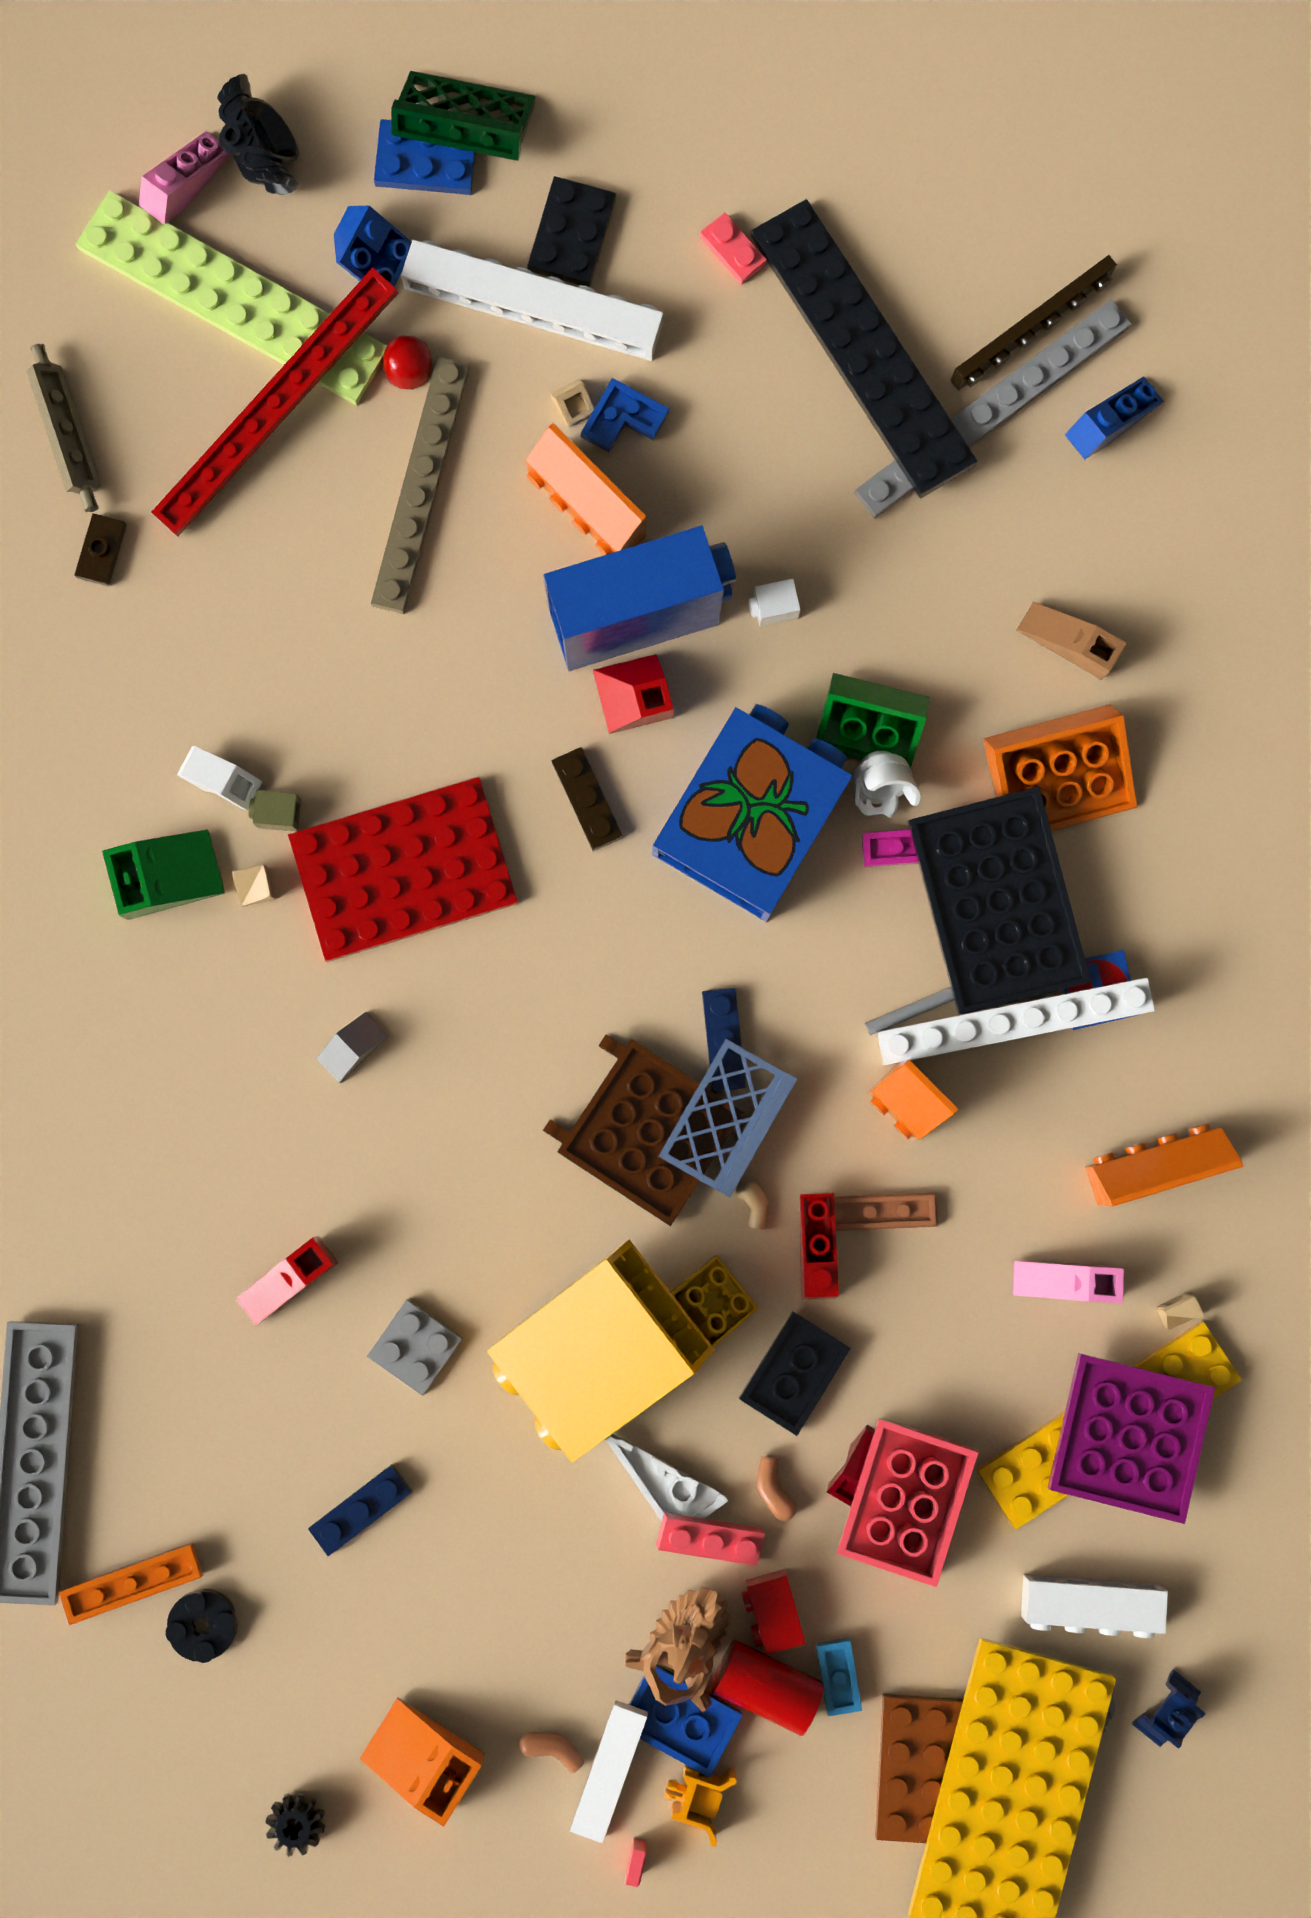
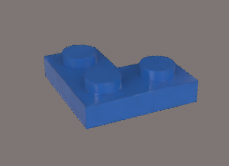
[581,378,669,453]

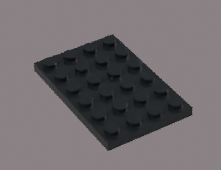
[907,787,1091,1016]

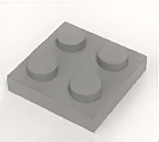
[367,1299,463,1396]

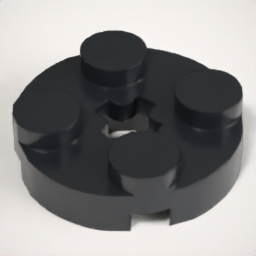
[165,1589,238,1663]

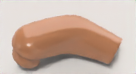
[756,1456,797,1521]
[519,1732,584,1773]

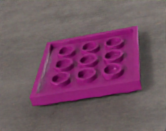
[1048,1353,1215,1524]

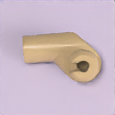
[736,1181,769,1230]

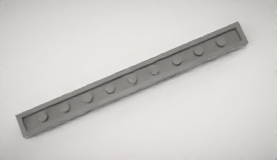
[854,299,1131,519]

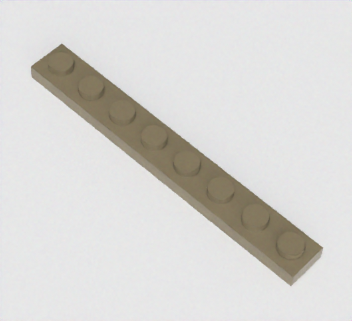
[371,356,470,614]

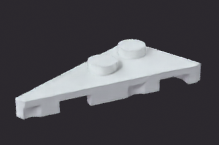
[605,1433,728,1522]

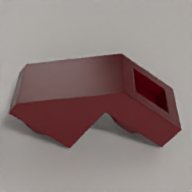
[826,1425,875,1507]

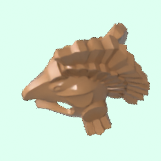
[625,1586,730,1712]

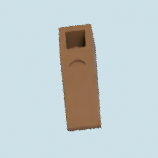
[1016,602,1126,680]

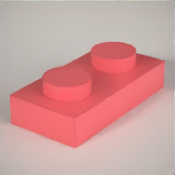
[700,212,767,285]

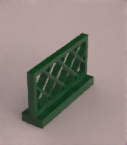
[391,71,536,161]

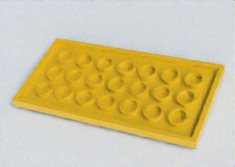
[908,1637,1116,1918]

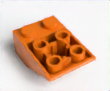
[360,1697,485,1827]

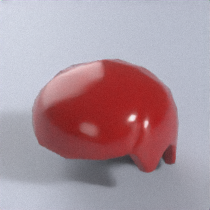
[383,335,432,390]

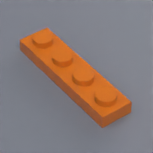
[58,1542,204,1625]

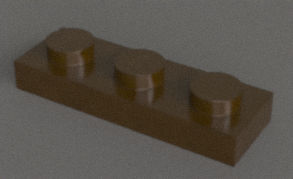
[551,747,623,851]

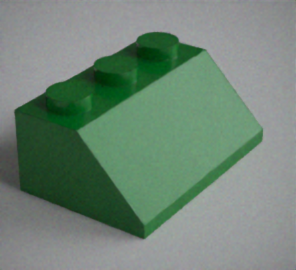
[816,673,929,769]

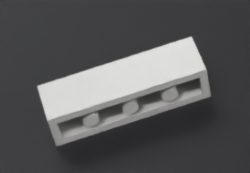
[1021,1574,1168,1638]

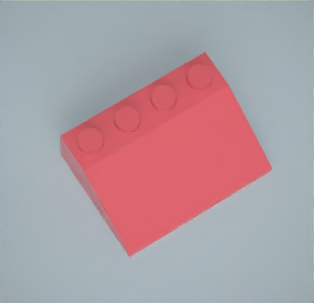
[836,1419,978,1587]

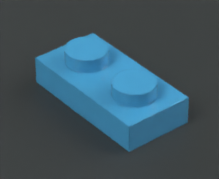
[815,1638,862,1717]

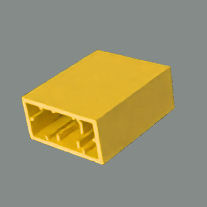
[487,1239,715,1463]

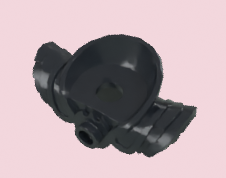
[217,74,299,195]

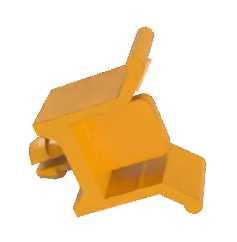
[664,1765,737,1847]

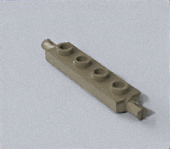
[27,343,101,512]

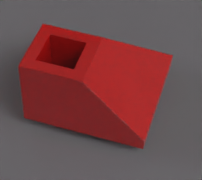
[593,654,674,734]

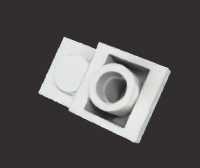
[177,746,263,810]

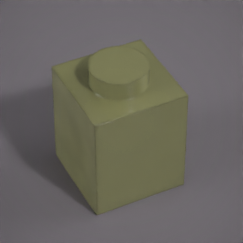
[249,790,301,832]

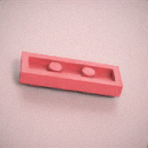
[656,1512,765,1566]

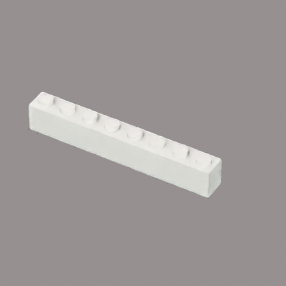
[401,240,663,361]
[877,978,1155,1066]

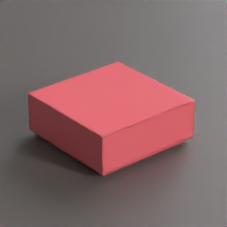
[626,1838,647,1887]

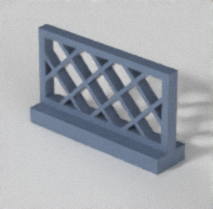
[659,1039,797,1197]

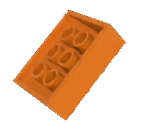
[983,704,1137,831]

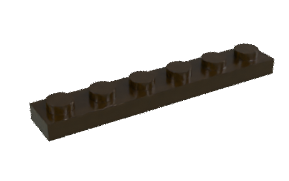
[950,255,1117,391]

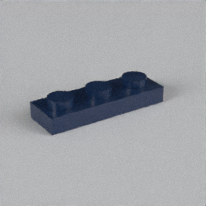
[702,988,746,1092]
[308,1464,412,1556]

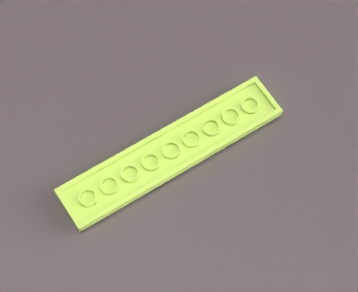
[76,190,387,406]

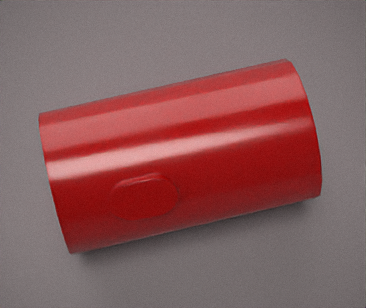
[711,1639,824,1736]

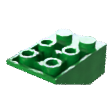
[102,829,225,920]

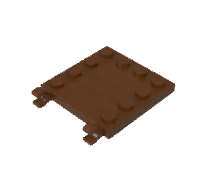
[543,1035,744,1227]

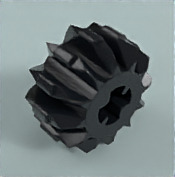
[265,1792,326,1857]

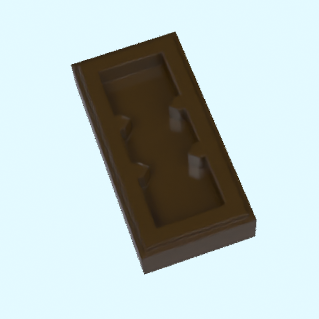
[74,513,127,587]

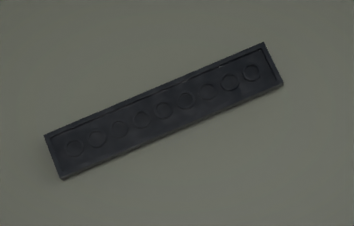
[751,199,978,499]

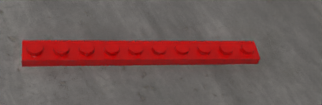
[151,267,399,537]

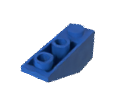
[1065,376,1164,460]

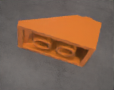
[868,1059,958,1140]

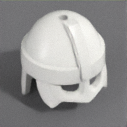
[853,751,921,818]

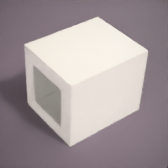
[748,579,800,627]

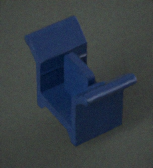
[1132,1669,1206,1749]

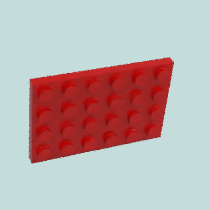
[288,777,518,962]

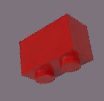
[741,1569,806,1655]

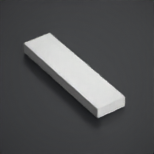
[570,1700,648,1844]

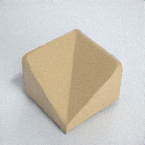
[232,864,275,907]
[1156,1294,1205,1330]

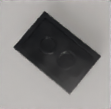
[527,176,616,287]
[738,1311,851,1436]

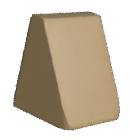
[551,380,595,427]

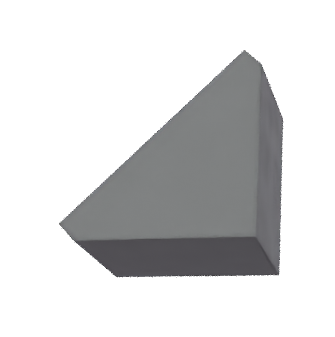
[316,1012,389,1083]

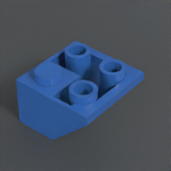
[334,205,412,287]

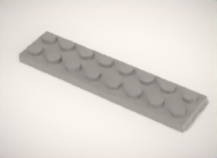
[0,1321,79,1605]

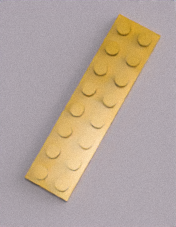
[976,1321,1242,1530]

